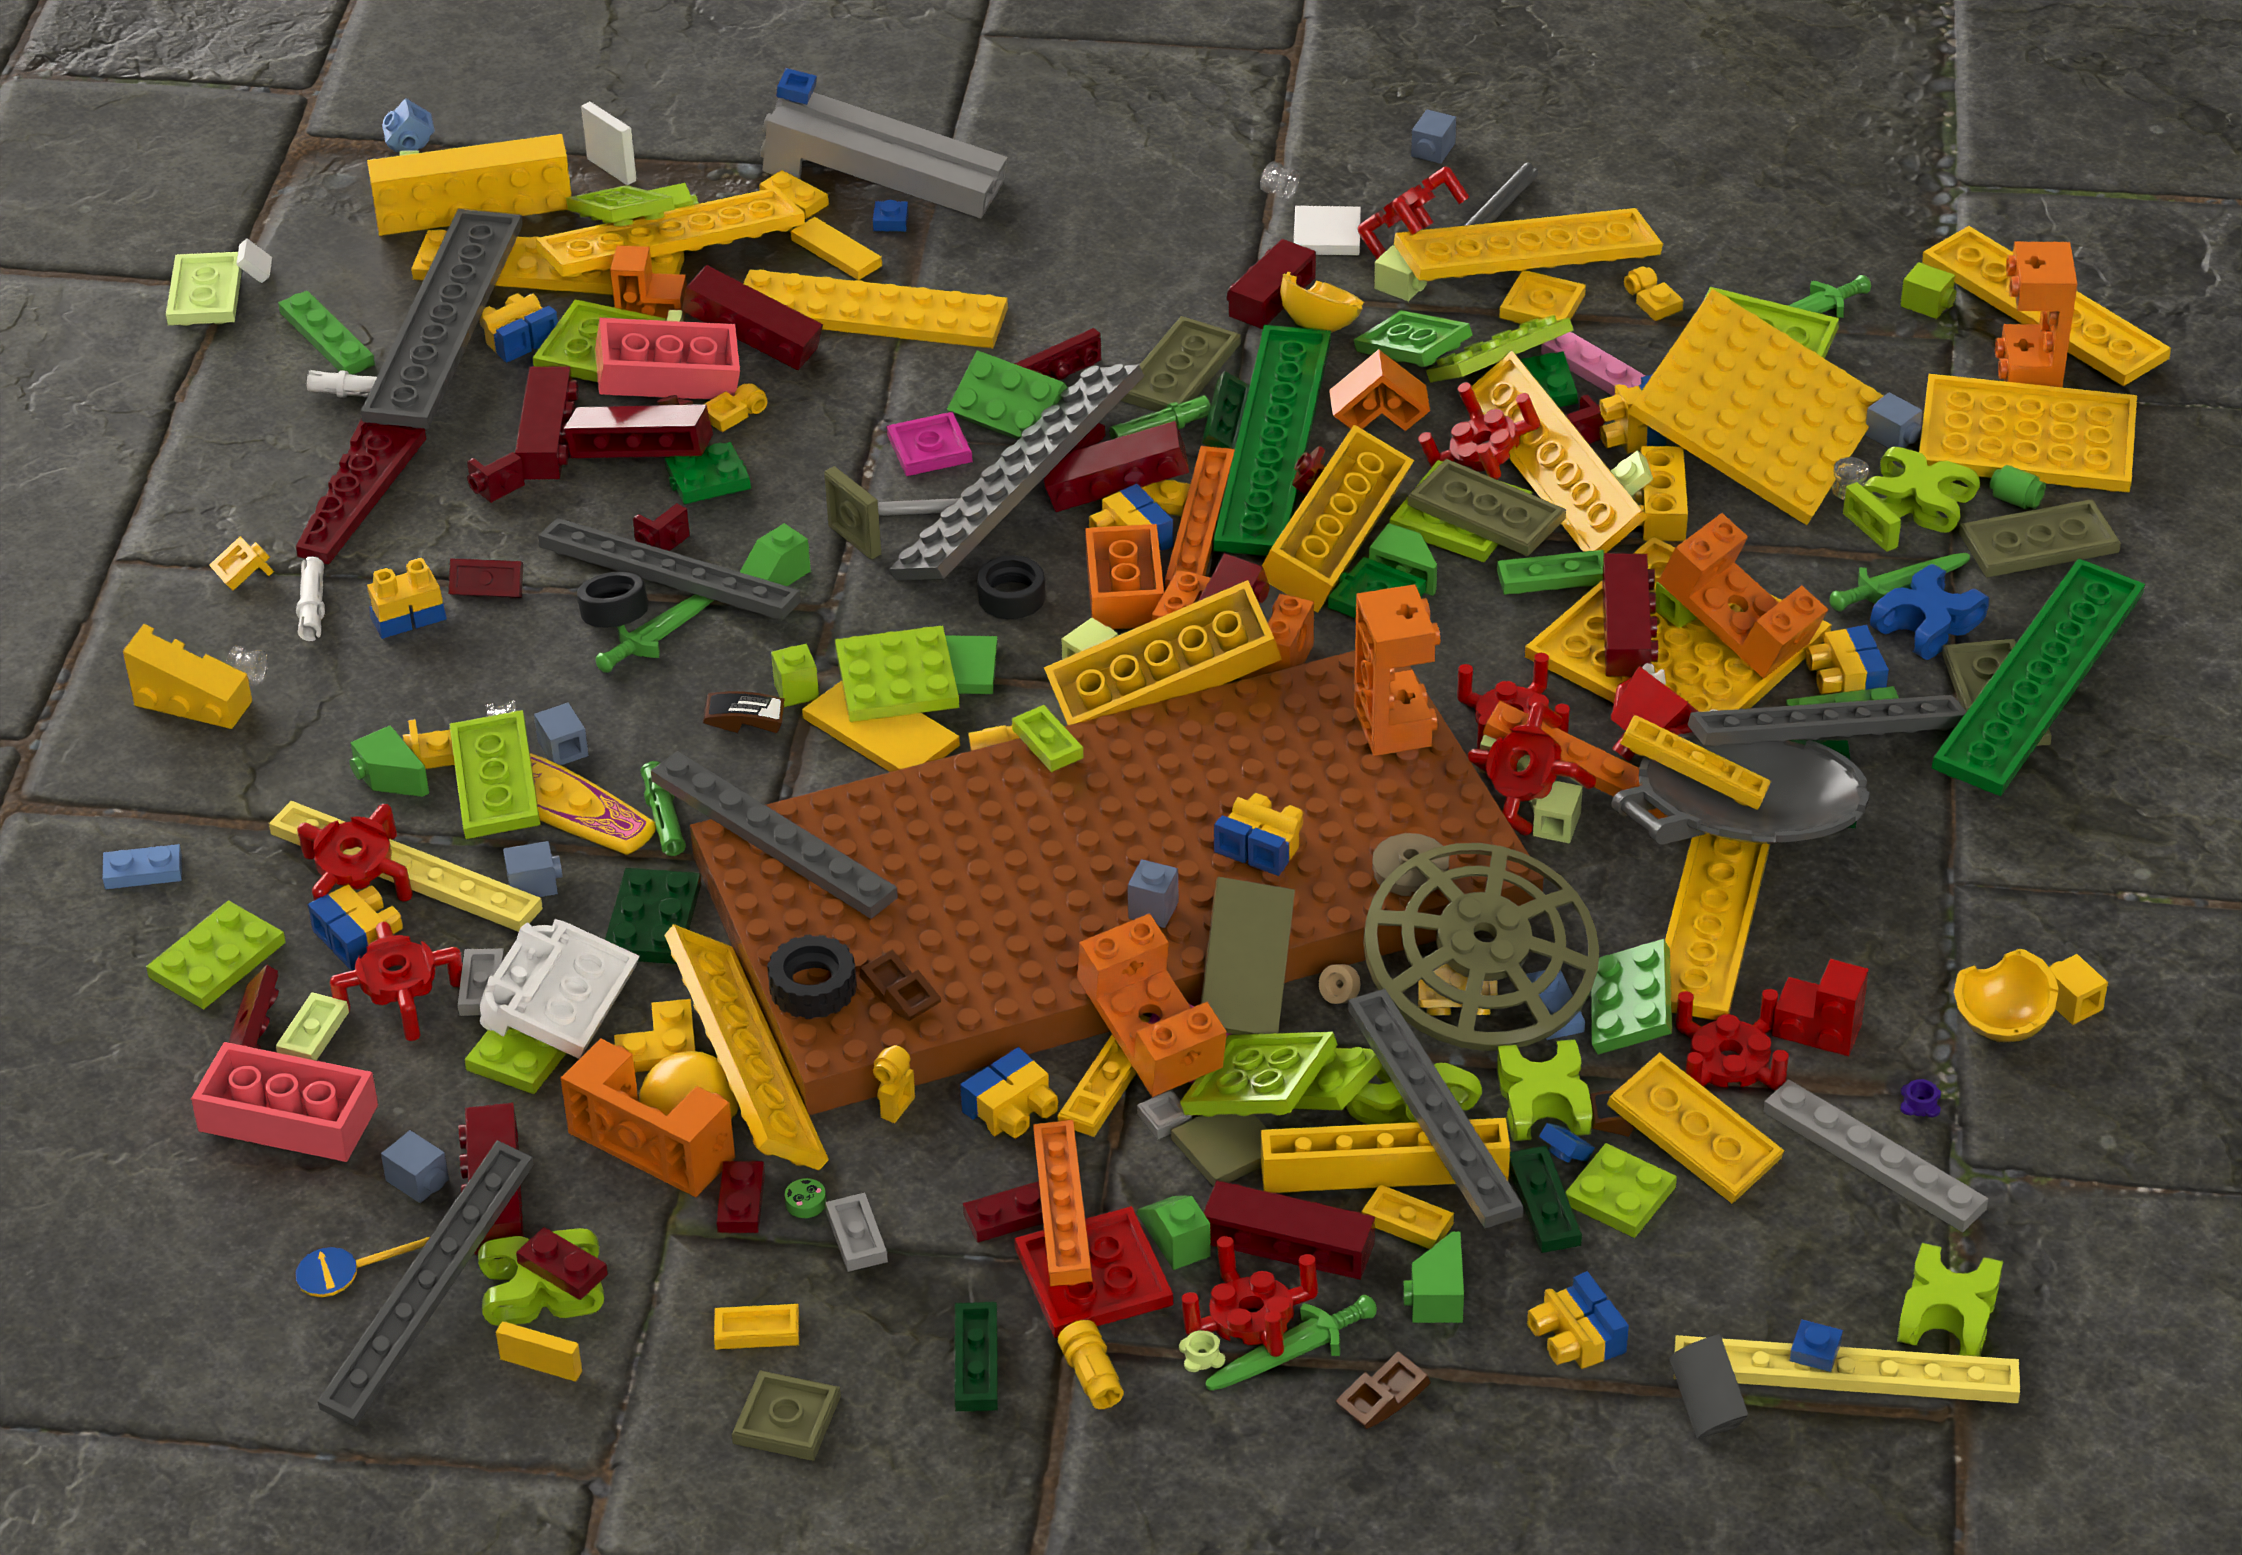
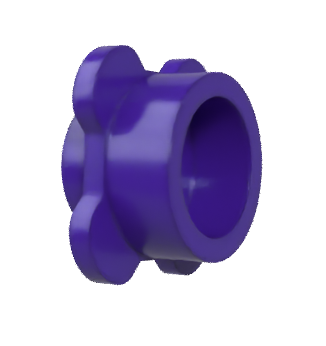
[1900,1079,1941,1118]

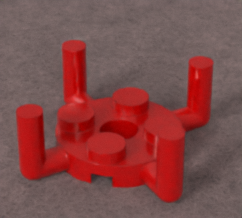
[1357,167,1469,260]
[1418,382,1540,480]
[1457,652,1570,749]
[1468,702,1596,836]
[297,804,413,901]
[330,922,463,1041]
[1676,989,1789,1091]
[1182,1236,1318,1357]

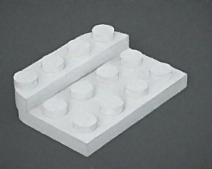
[480,919,640,1059]

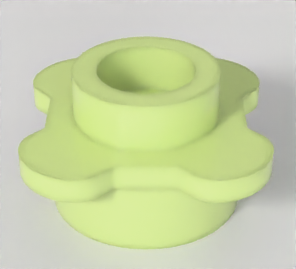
[1179,1330,1225,1372]

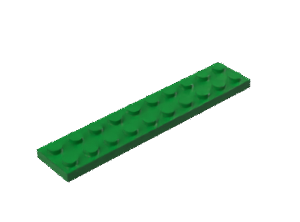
[1214,325,1331,556]
[1931,558,2145,797]

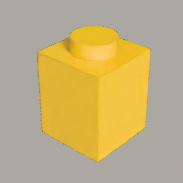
[2049,954,2108,1025]

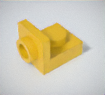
[209,536,274,591]
[403,719,455,769]

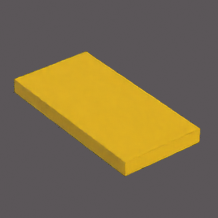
[802,681,960,772]
[1607,1052,1785,1204]

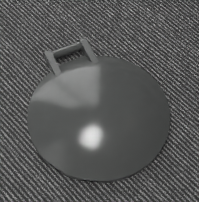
[1611,732,1870,845]

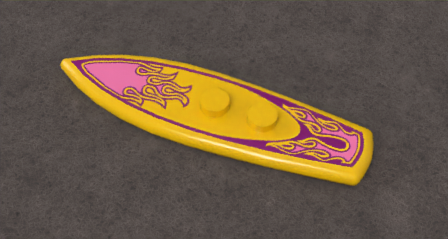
[530,753,657,855]

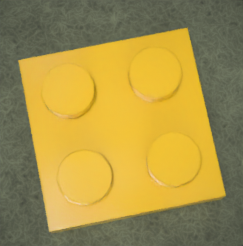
[1499,270,1586,324]

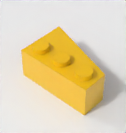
[123,624,252,729]

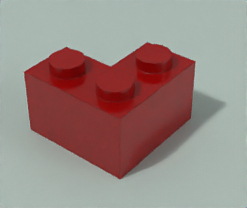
[1772,959,1869,1057]

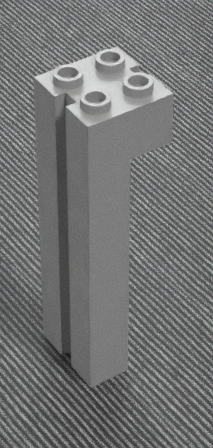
[760,92,1008,218]

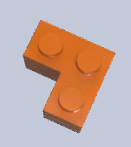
[610,246,687,322]
[1330,349,1430,431]

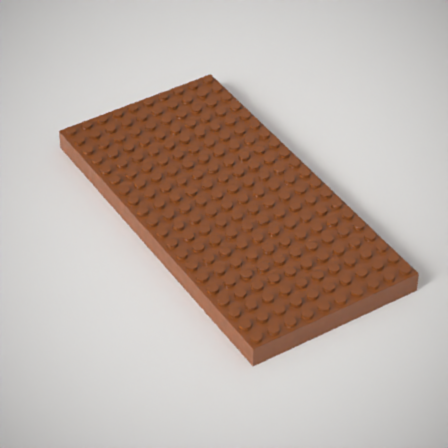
[690,650,1544,1115]

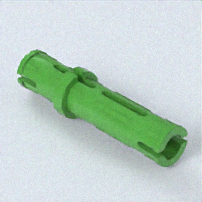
[1109,395,1211,440]
[640,761,686,856]

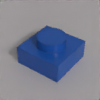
[776,68,817,105]
[873,200,908,231]
[1539,1123,1595,1163]
[1790,1319,1843,1372]

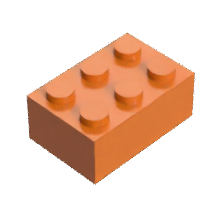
[1085,524,1164,630]

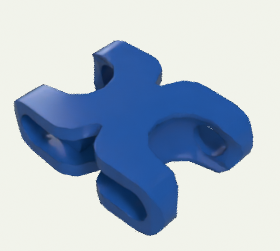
[1870,564,1990,660]

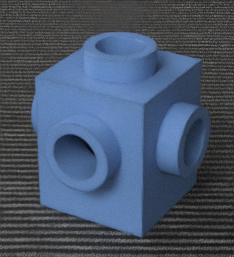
[382,98,435,152]

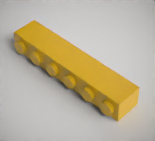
[1261,1118,1510,1193]

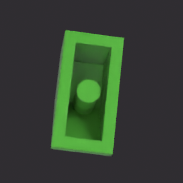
[740,523,811,586]
[1369,523,1437,596]
[349,725,429,797]
[1137,1196,1210,1270]
[1403,1232,1464,1323]

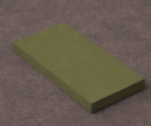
[1120,316,1241,412]
[1408,459,1566,557]
[1959,499,2121,578]
[1942,639,2052,746]
[1201,877,1295,1035]

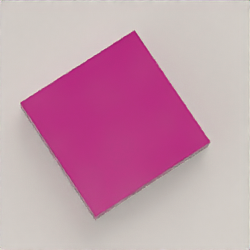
[887,412,973,476]

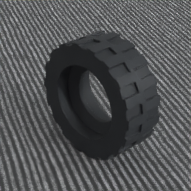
[767,935,857,1019]

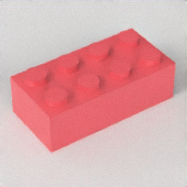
[595,318,740,400]
[191,1042,378,1162]

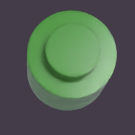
[1990,465,2046,509]

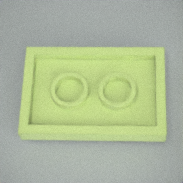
[166,252,242,326]

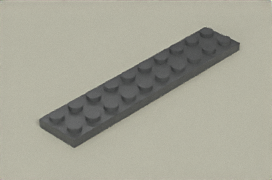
[361,209,523,429]
[889,364,1145,581]

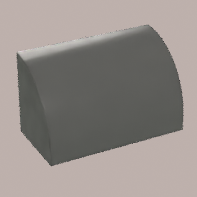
[1669,1334,1748,1439]

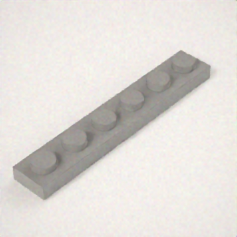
[1763,1079,1988,1232]

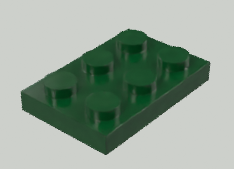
[605,868,702,964]

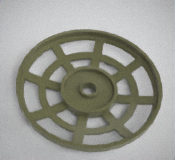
[1363,843,1599,1051]

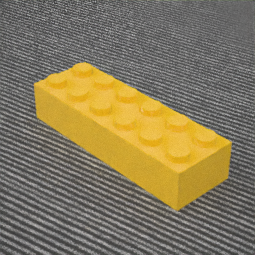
[367,134,572,236]
[1262,425,1414,613]
[1044,580,1282,725]

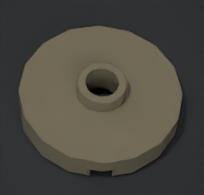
[1372,833,1449,896]

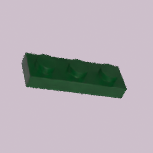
[1202,371,1250,449]
[1509,1145,1582,1253]
[955,1302,998,1412]

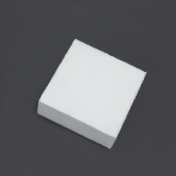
[237,238,272,283]

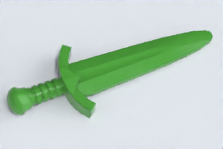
[1788,275,1871,318]
[1829,553,1970,612]
[595,594,714,673]
[1205,1295,1377,1390]

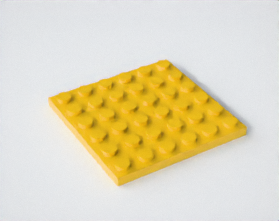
[1627,289,1883,526]
[1525,537,1832,712]

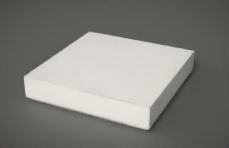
[581,102,636,185]
[1294,206,1361,255]

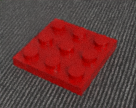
[1015,1206,1174,1338]

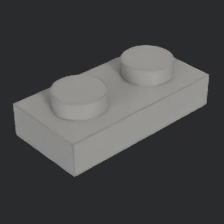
[458,948,505,1016]
[825,1193,888,1272]

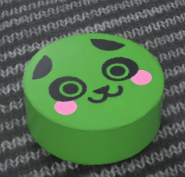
[785,1178,826,1218]

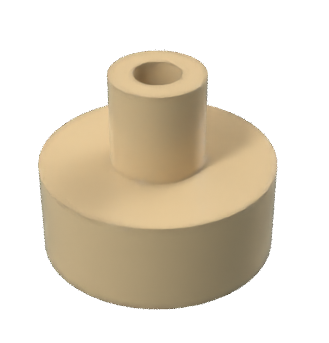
[1319,964,1361,1004]

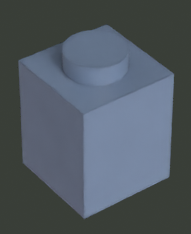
[1411,109,1456,164]
[1865,392,1922,448]
[534,703,589,765]
[503,841,563,897]
[1128,859,1179,928]
[381,1130,449,1203]

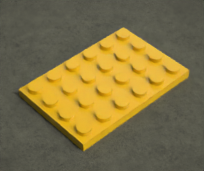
[1919,374,2137,493]

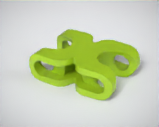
[1863,447,1980,533]
[1497,1039,1593,1141]
[1346,1063,1482,1125]
[478,1228,604,1326]
[1897,1243,2003,1357]

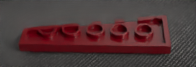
[296,418,426,565]

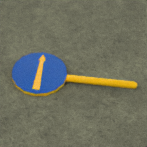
[296,1237,430,1297]

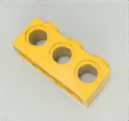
[1634,446,1688,541]

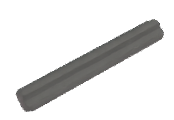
[1465,163,1538,226]

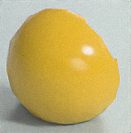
[1281,272,1364,333]
[1954,949,2059,1042]
[639,1051,739,1119]

